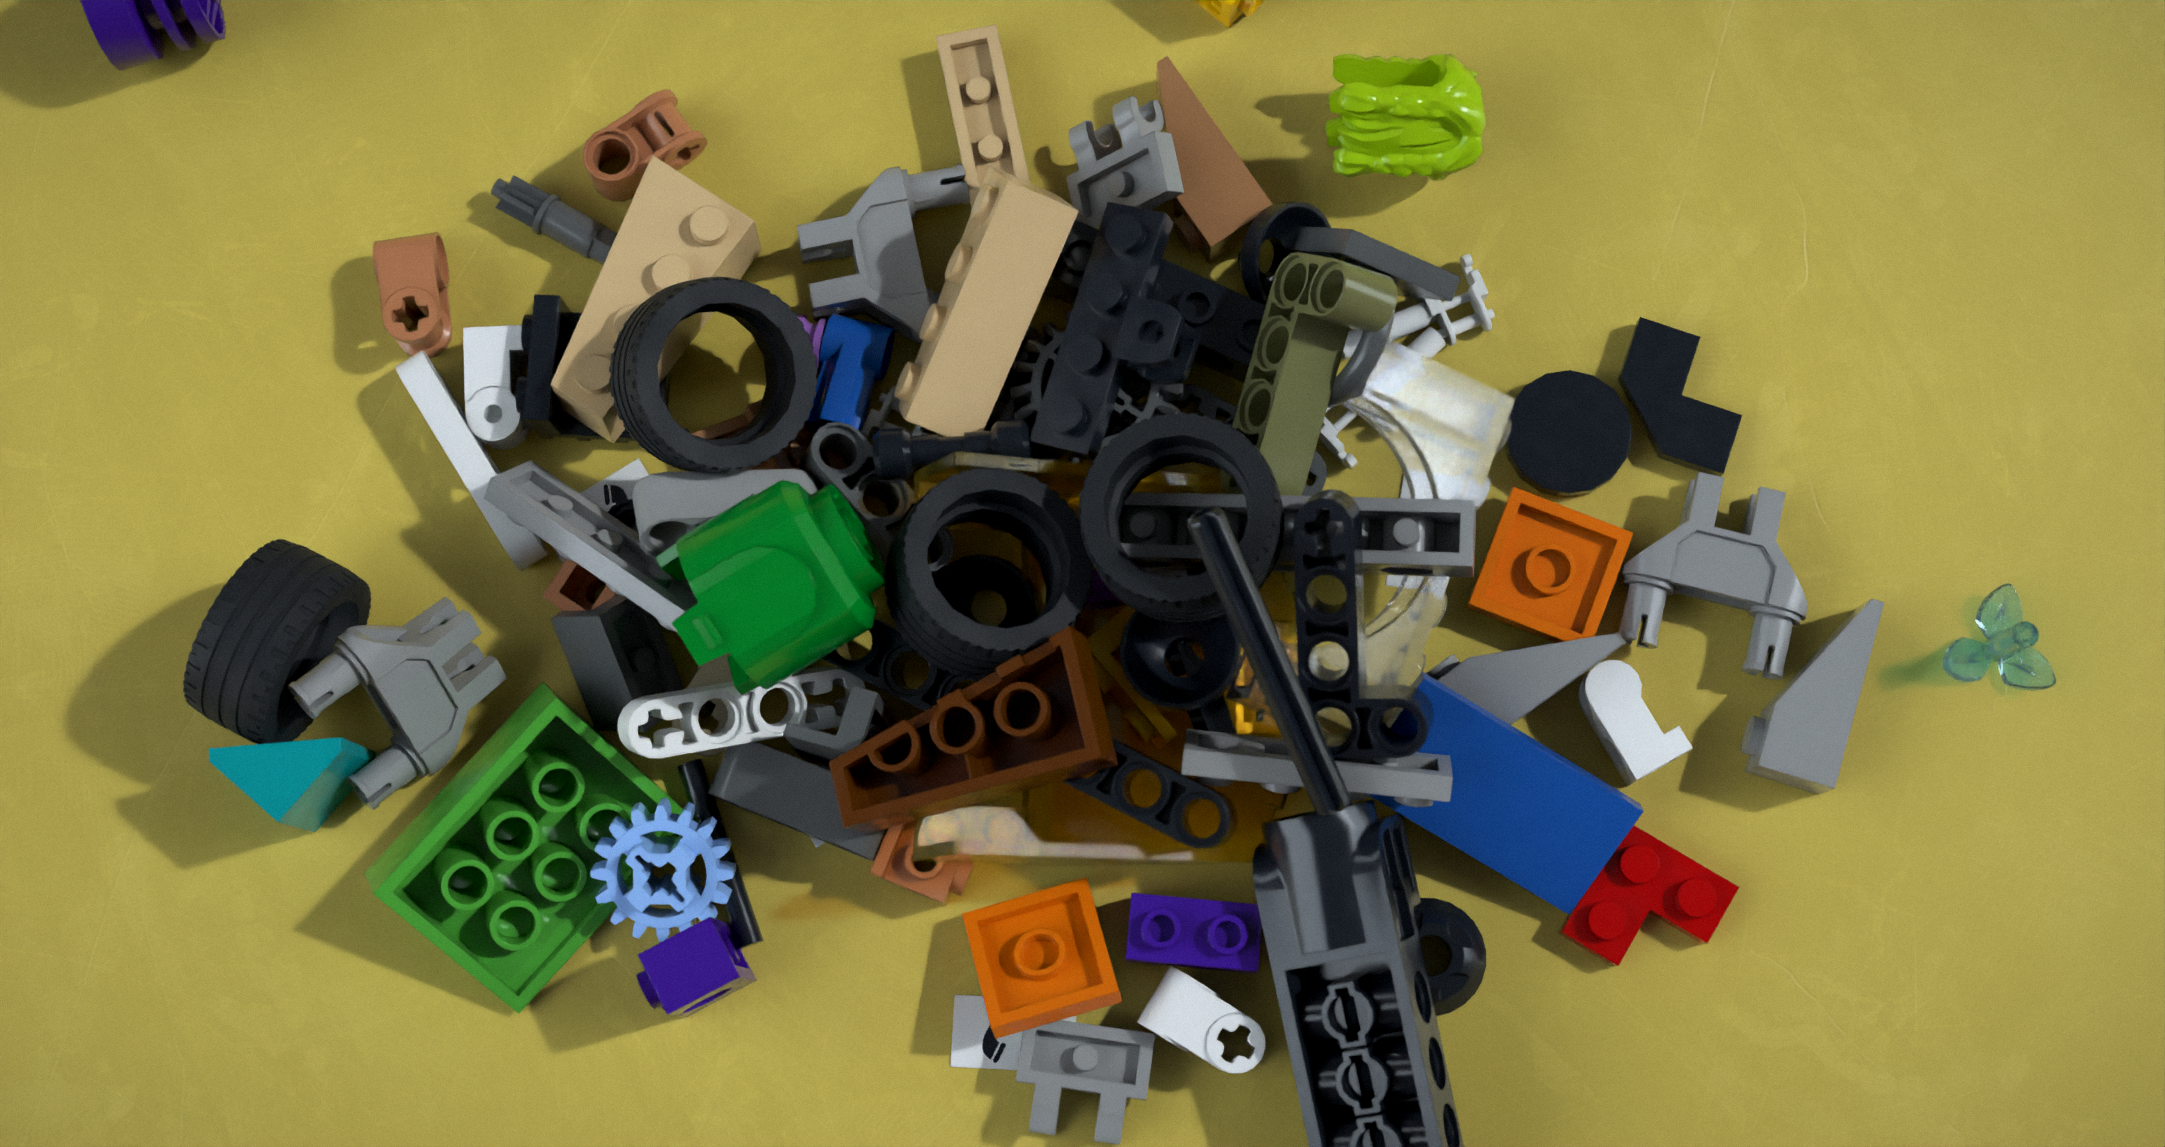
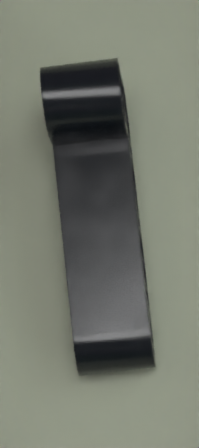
[1293,489,1434,758]

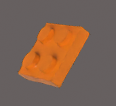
[1466,487,1633,643]
[962,877,1122,1039]

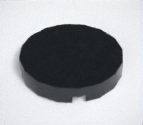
[1504,370,1632,497]

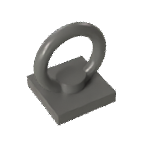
[1290,226,1461,408]

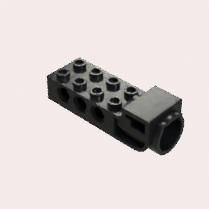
[1253,800,1464,1147]

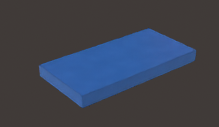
[1368,671,1644,915]

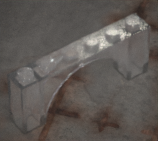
[1226,339,1515,735]

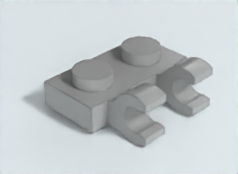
[1066,96,1185,230]
[1016,1020,1155,1145]

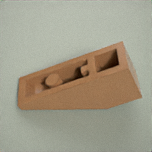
[1156,56,1273,264]

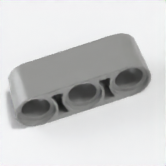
[631,469,818,559]

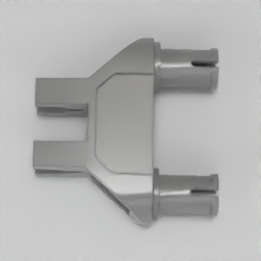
[797,164,969,343]
[1617,472,1808,680]
[287,597,507,810]

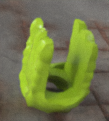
[1325,54,1486,181]

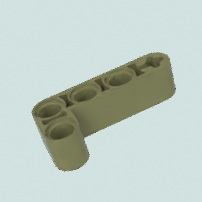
[1220,252,1398,496]

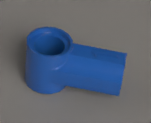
[805,313,895,434]

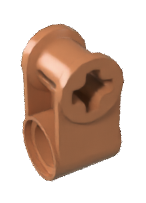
[583,89,707,201]
[373,232,453,358]

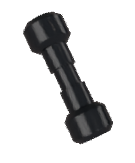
[873,418,1032,481]

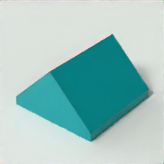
[209,737,376,833]

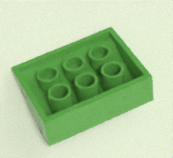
[365,682,695,1014]

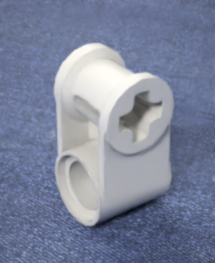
[1137,966,1266,1074]

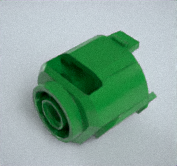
[655,480,889,695]

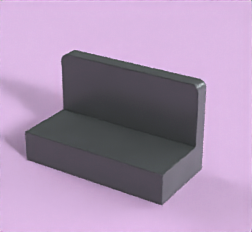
[551,594,684,732]
[783,686,895,767]

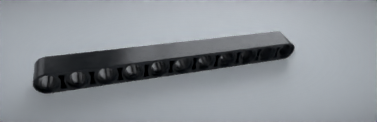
[608,499,1238,849]

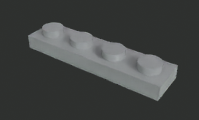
[484,460,698,632]
[1181,729,1453,807]

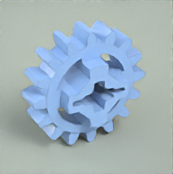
[591,798,736,943]

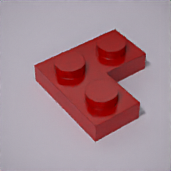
[1558,825,1739,967]

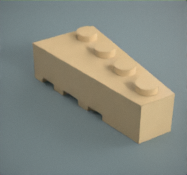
[550,155,762,444]
[894,166,1079,437]

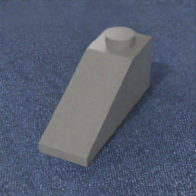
[1741,599,1884,794]
[1426,633,1626,725]

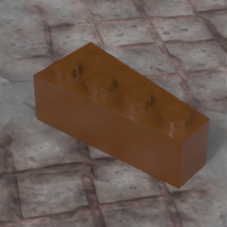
[829,626,1118,834]

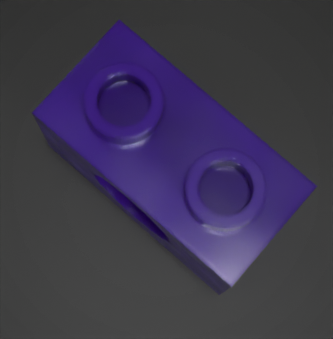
[1125,893,1262,974]
[636,917,757,1017]

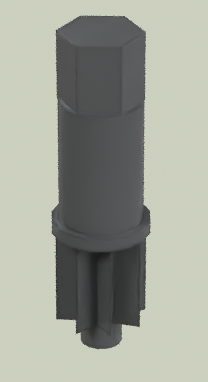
[491,175,617,265]

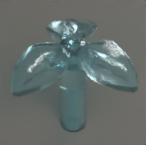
[1943,583,2056,691]

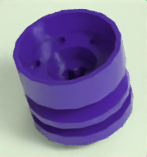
[80,0,226,71]

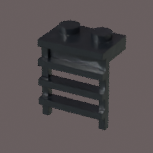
[515,294,689,443]

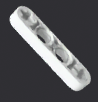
[395,350,549,571]
[617,666,865,758]

